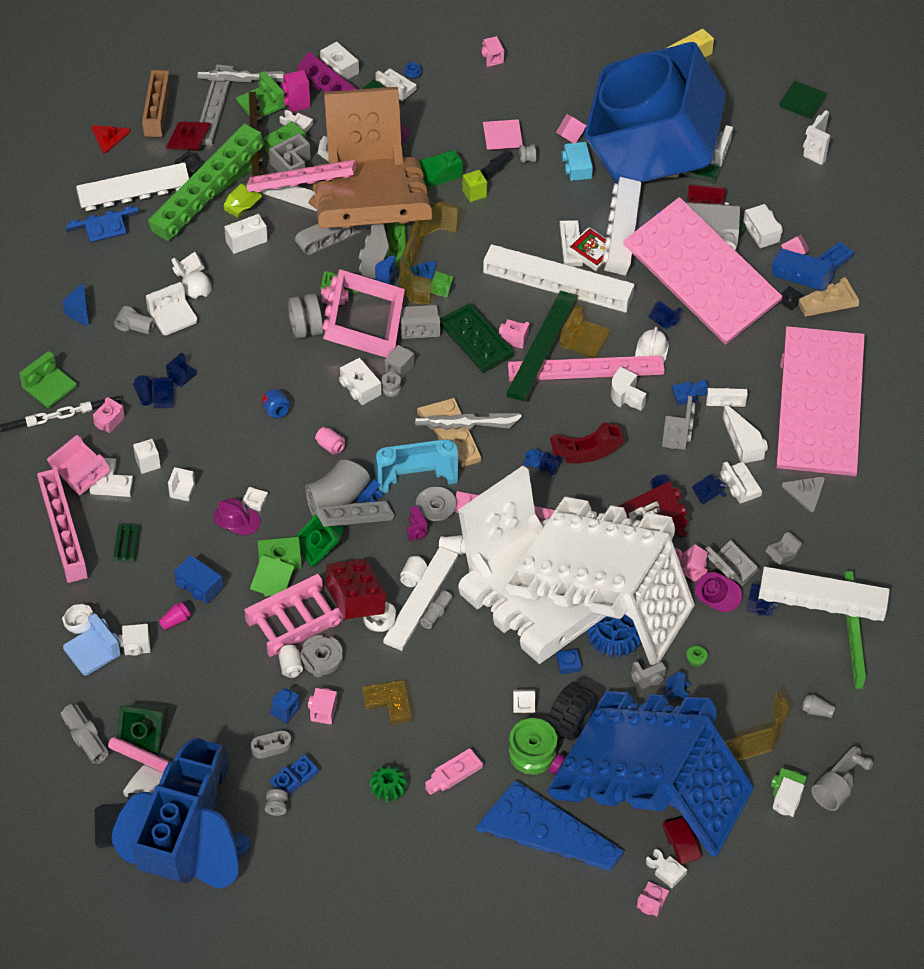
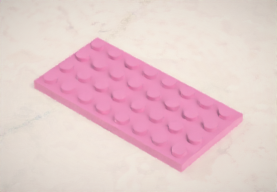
[623,197,782,345]
[776,326,864,476]

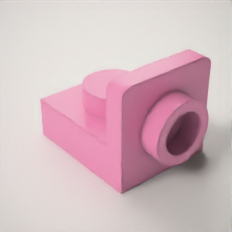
[637,882,669,917]

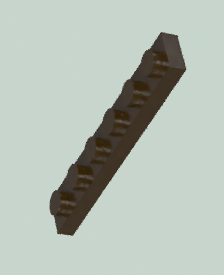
[249,92,263,177]

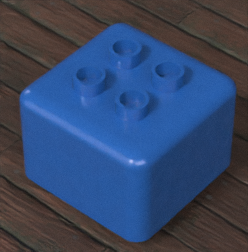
[584,42,726,184]

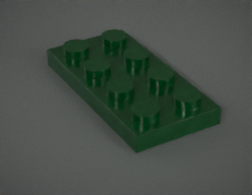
[440,303,515,373]

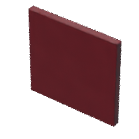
[166,122,211,150]

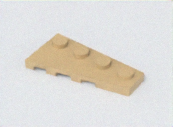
[417,398,481,467]

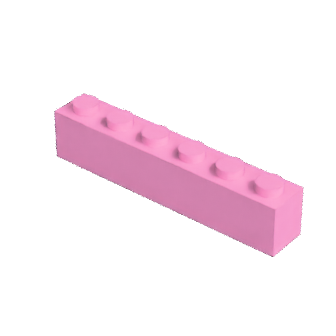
[37,468,88,583]

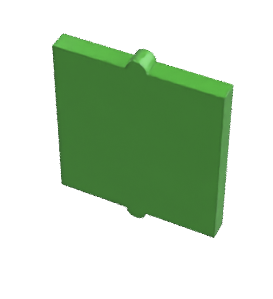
[250,555,294,597]

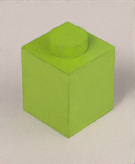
[462,170,487,202]

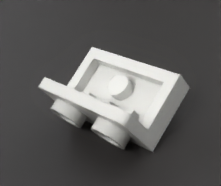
[376,69,416,101]

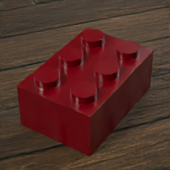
[325,559,386,620]

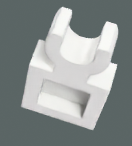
[280,110,313,133]
[646,849,687,888]

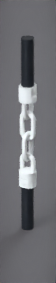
[0,396,121,432]

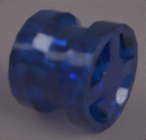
[539,451,562,475]

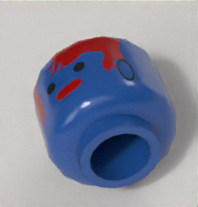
[261,389,290,418]

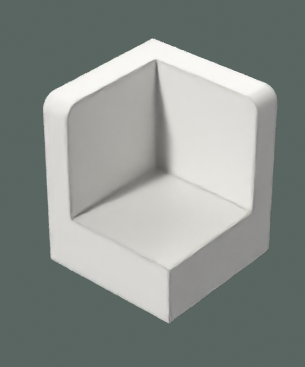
[168,467,195,501]

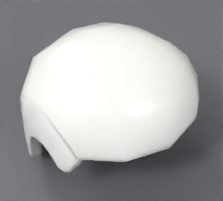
[182,271,212,299]
[363,602,396,632]
[62,604,94,634]

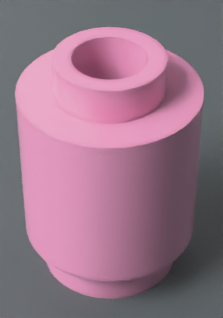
[321,286,349,305]
[315,427,345,455]

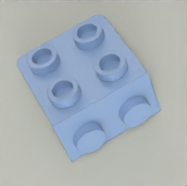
[63,613,120,676]

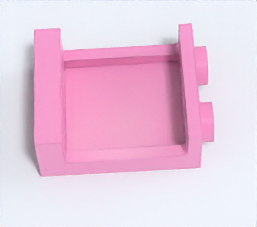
[47,435,111,496]

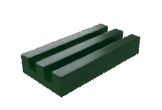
[113,524,139,562]

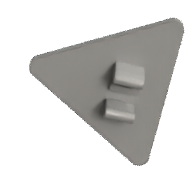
[782,477,825,512]

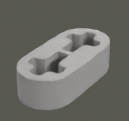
[251,730,292,759]

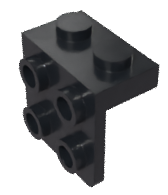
[95,792,137,848]

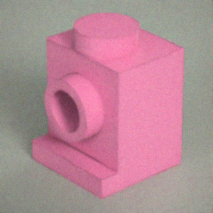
[481,36,504,67]
[499,319,529,349]
[93,397,125,433]
[680,544,708,582]

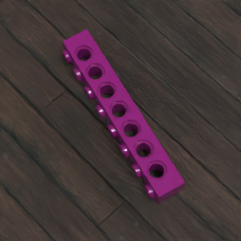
[296,51,411,145]

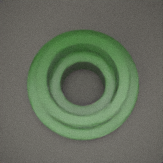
[686,646,708,666]

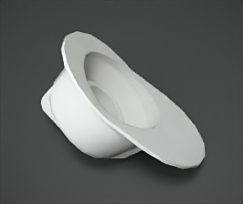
[635,327,669,364]

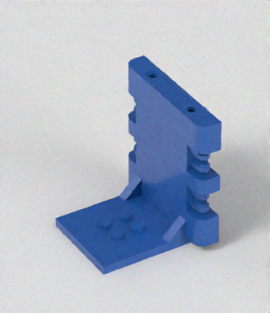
[547,691,754,857]

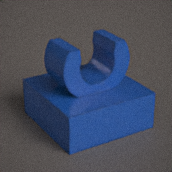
[356,479,383,503]
[665,671,690,701]

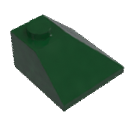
[117,704,168,755]

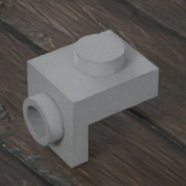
[765,532,802,564]
[631,661,666,689]

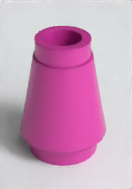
[158,602,191,631]

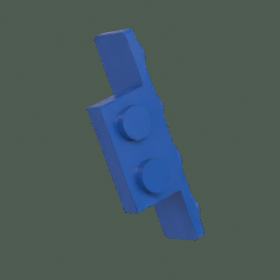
[65,206,139,243]

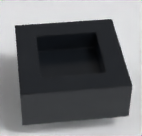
[779,286,804,311]

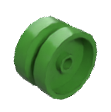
[509,718,557,775]

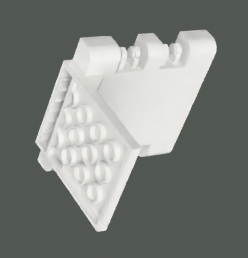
[458,466,606,664]
[505,497,695,665]

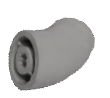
[305,460,370,517]

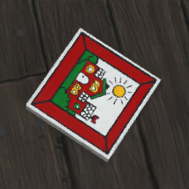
[567,227,607,271]

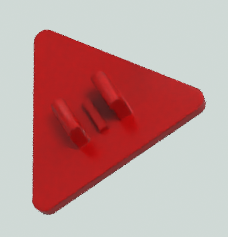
[91,125,130,154]

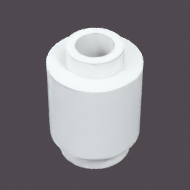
[400,556,427,587]
[279,645,303,678]

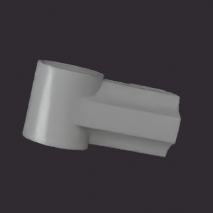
[114,306,155,334]

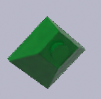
[419,150,462,188]
[295,514,344,568]

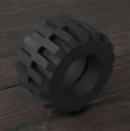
[547,681,598,741]

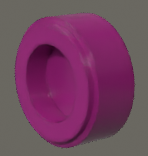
[548,753,566,776]

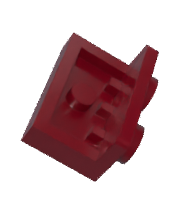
[687,184,725,205]

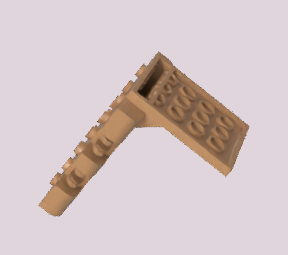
[312,87,432,228]

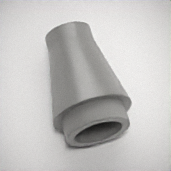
[802,694,835,718]

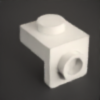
[172,252,205,278]

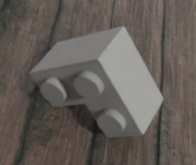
[269,133,311,172]

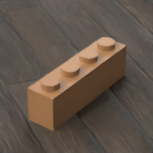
[142,70,171,137]

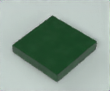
[779,81,827,119]

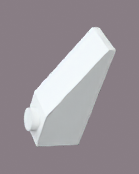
[723,406,768,463]

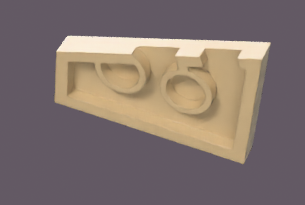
[798,277,859,317]

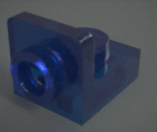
[153,377,174,409]

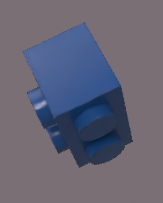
[174,555,223,604]

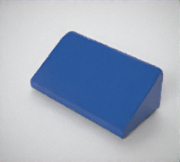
[375,255,396,285]

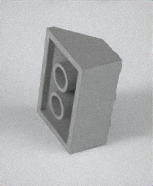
[685,202,740,248]

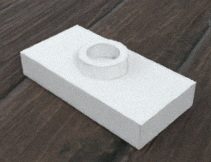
[706,388,747,407]

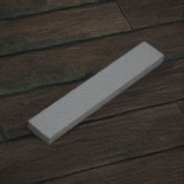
[200,64,234,146]

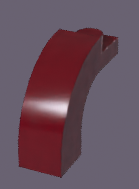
[550,422,624,464]

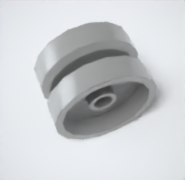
[288,293,323,339]

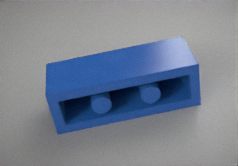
[772,248,834,291]

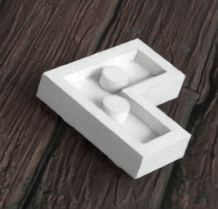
[90,458,133,497]

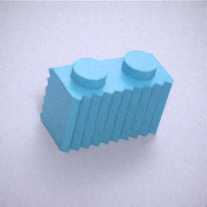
[561,142,593,181]

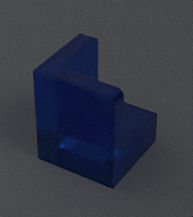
[166,352,197,388]

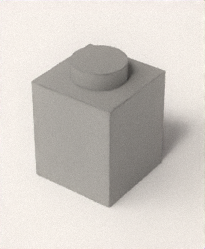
[385,345,414,380]

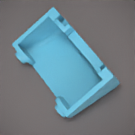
[374,440,458,493]

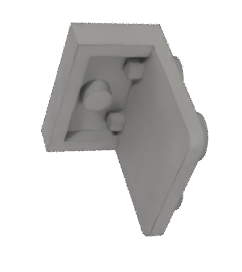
[662,395,695,450]
[705,540,760,586]

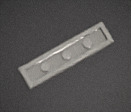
[315,501,395,527]

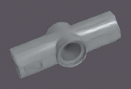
[61,704,109,764]

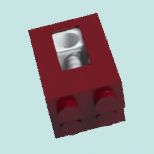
[619,481,689,538]

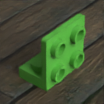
[236,71,285,118]
[19,351,77,408]

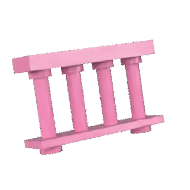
[244,574,343,657]

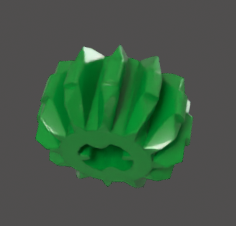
[369,764,407,803]

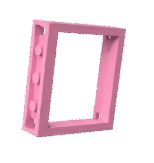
[322,269,405,358]

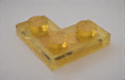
[362,681,412,725]

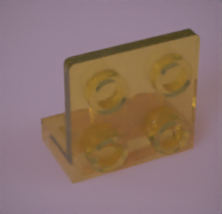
[560,305,610,358]

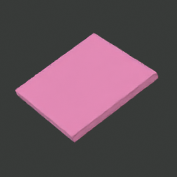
[483,119,523,150]

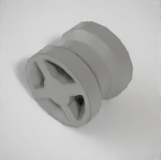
[519,144,536,163]
[382,372,401,397]
[265,789,288,816]

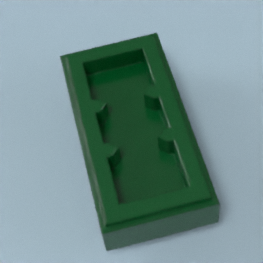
[681,164,721,183]

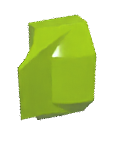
[224,183,263,218]

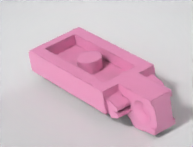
[425,749,483,795]

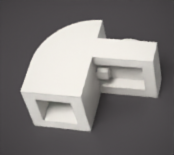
[611,367,646,411]

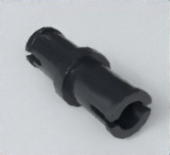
[481,150,512,179]

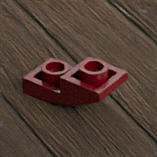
[662,818,702,865]

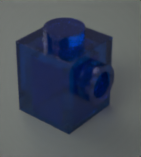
[746,583,778,617]

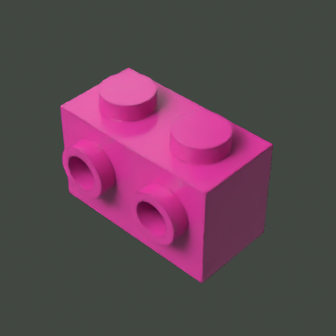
[281,70,310,112]

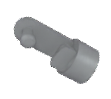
[811,746,873,811]

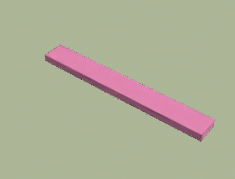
[508,355,664,381]

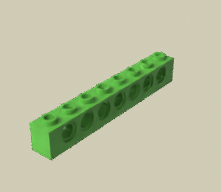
[148,124,264,241]

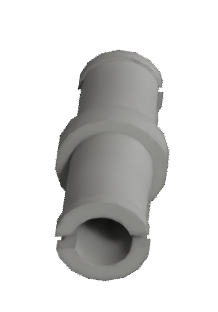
[420,591,453,629]

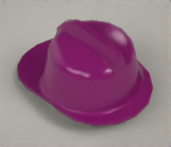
[213,498,260,535]
[695,572,742,612]

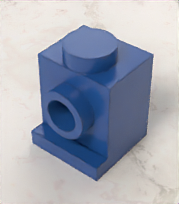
[270,687,300,724]

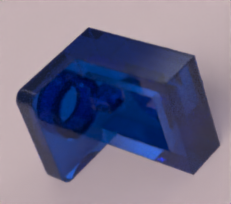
[648,300,682,330]
[692,474,727,505]

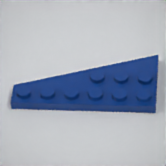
[476,780,624,871]

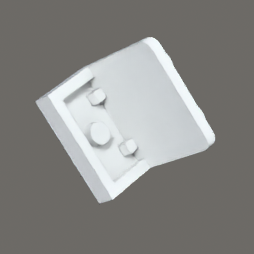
[146,282,197,335]

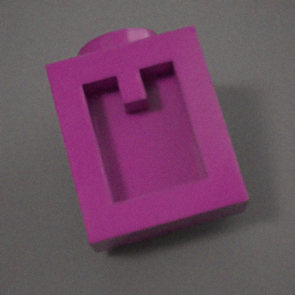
[407,505,428,542]

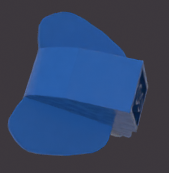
[112,738,240,889]

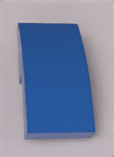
[269,754,320,794]

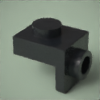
[174,150,205,179]

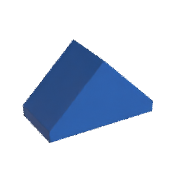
[62,284,89,326]

